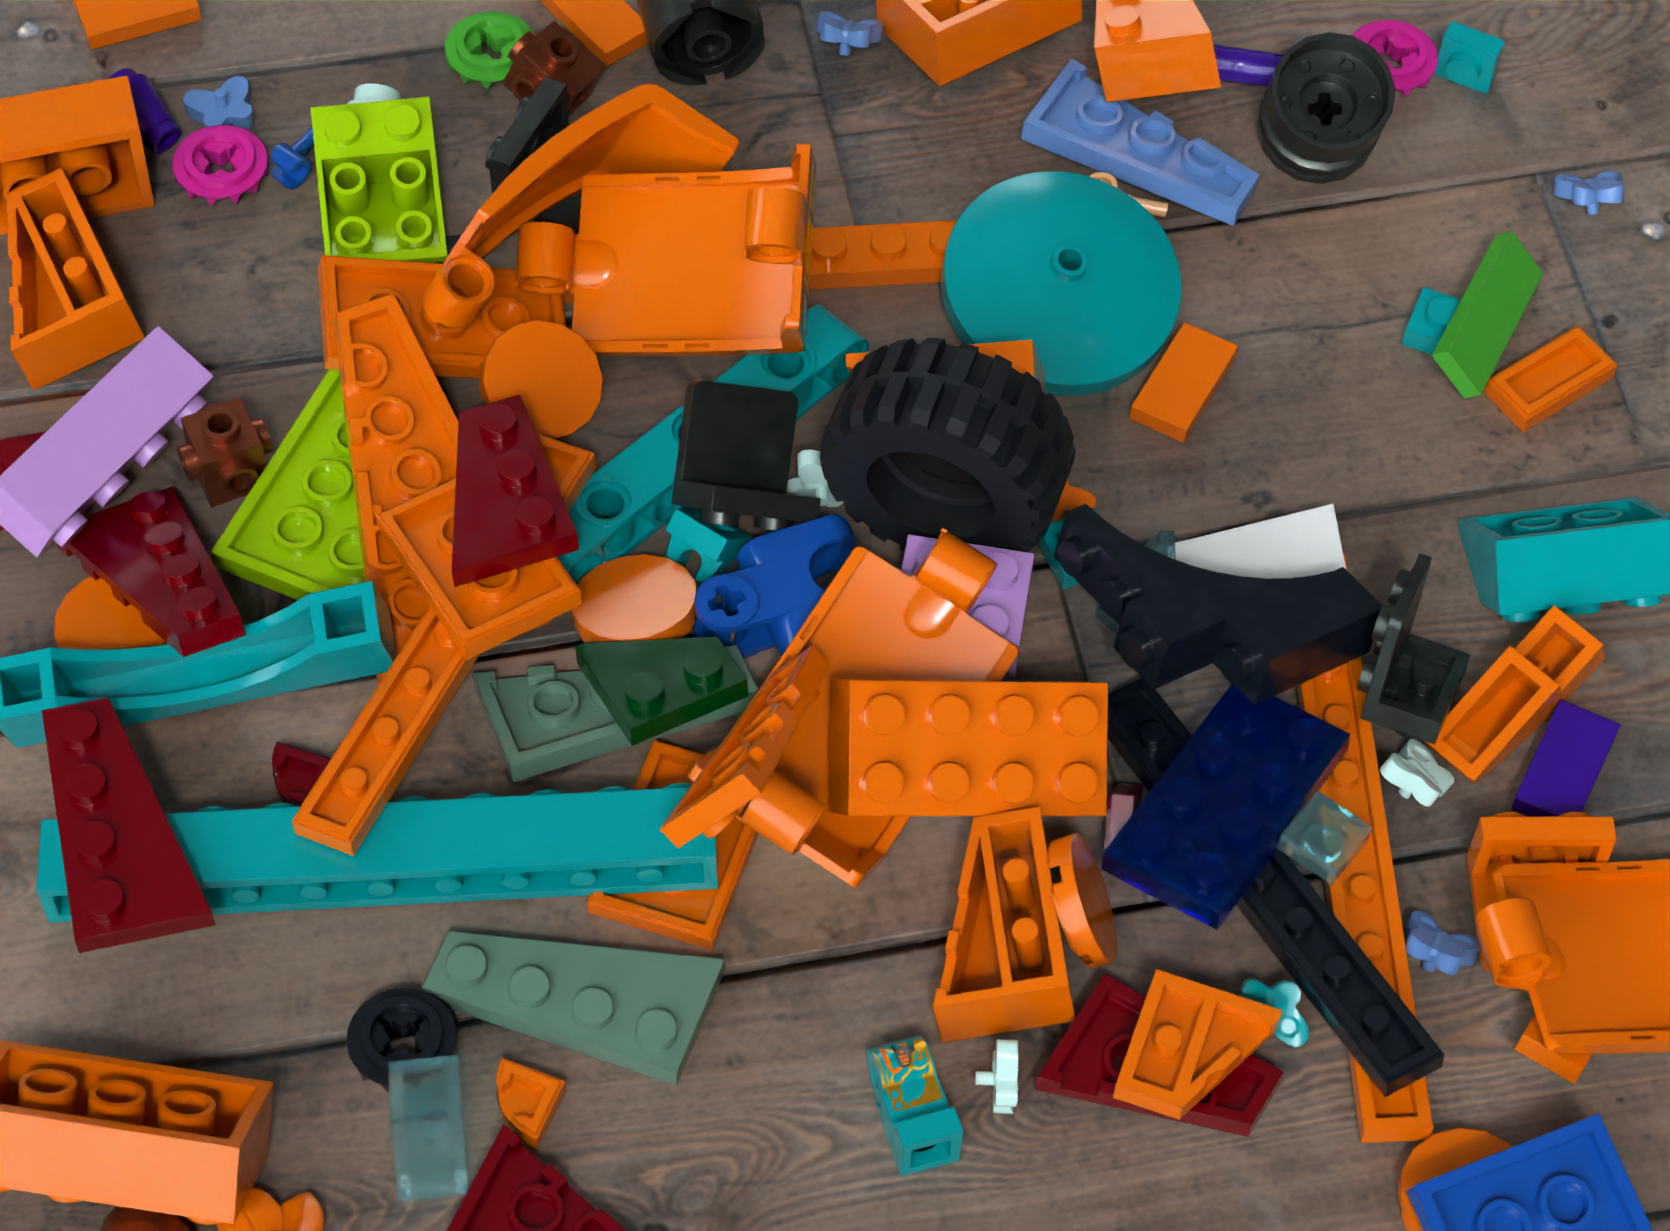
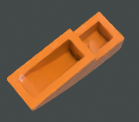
[1424,605,1606,784]

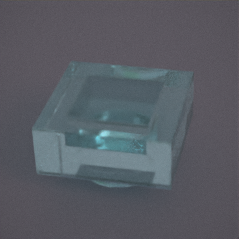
[1277,791,1373,885]

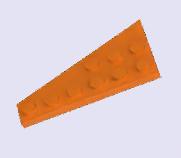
[334,293,552,685]

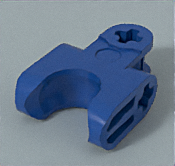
[693,515,856,659]

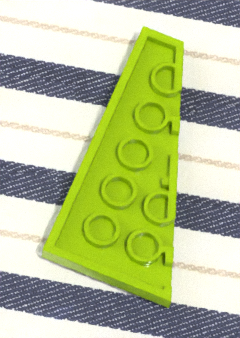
[210,369,365,600]

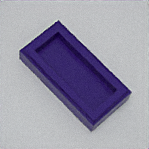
[1511,699,1621,817]

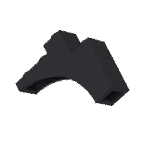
[1054,504,1382,705]

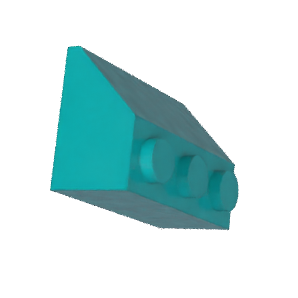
[1458,497,1670,622]

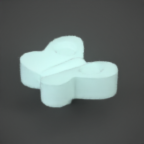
[787,449,843,507]
[1380,739,1454,807]
[975,1039,1018,1114]

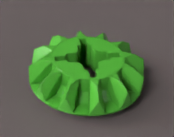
[445,12,533,90]

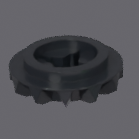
[347,988,457,1093]

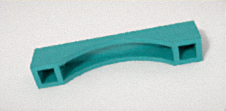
[0,581,396,748]

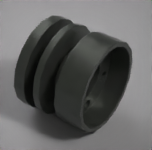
[1257,32,1395,184]

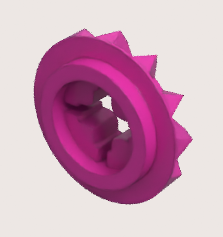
[1352,20,1438,98]
[172,125,268,207]

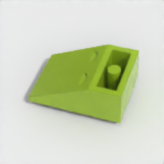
[310,97,447,263]

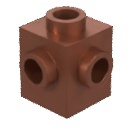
[502,20,607,116]
[177,397,273,508]

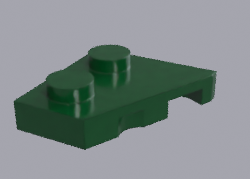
[575,637,749,746]

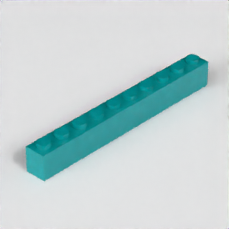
[36,783,718,923]

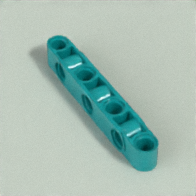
[557,304,869,585]

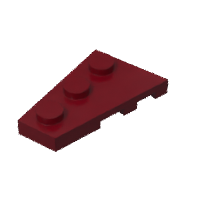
[451,395,579,587]
[1035,974,1284,1137]

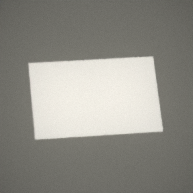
[1166,504,1346,579]

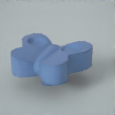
[816,11,884,56]
[183,76,254,129]
[1554,171,1624,215]
[1403,911,1481,975]

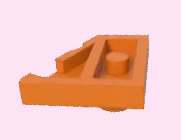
[1113,969,1283,1120]

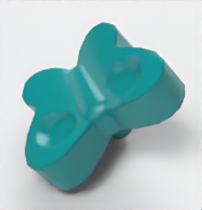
[1240,978,1309,1047]

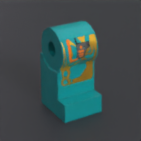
[866,1035,963,1177]

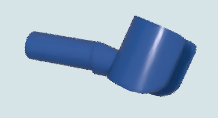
[271,126,314,190]

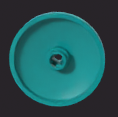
[940,171,1182,396]

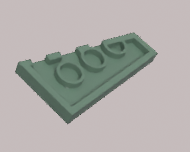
[472,645,758,782]
[422,931,725,1086]

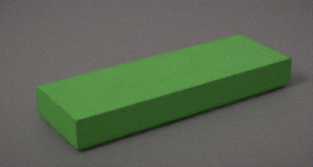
[1432,231,1543,399]

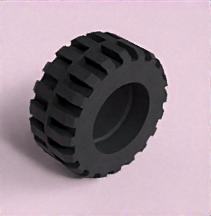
[820,338,1076,552]

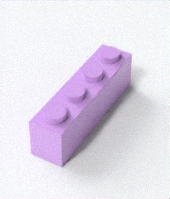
[0,326,214,558]

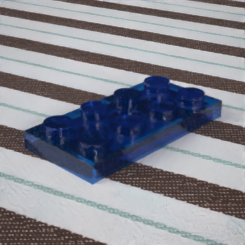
[1101,684,1351,930]

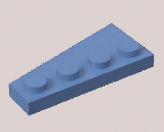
[1021,58,1260,226]

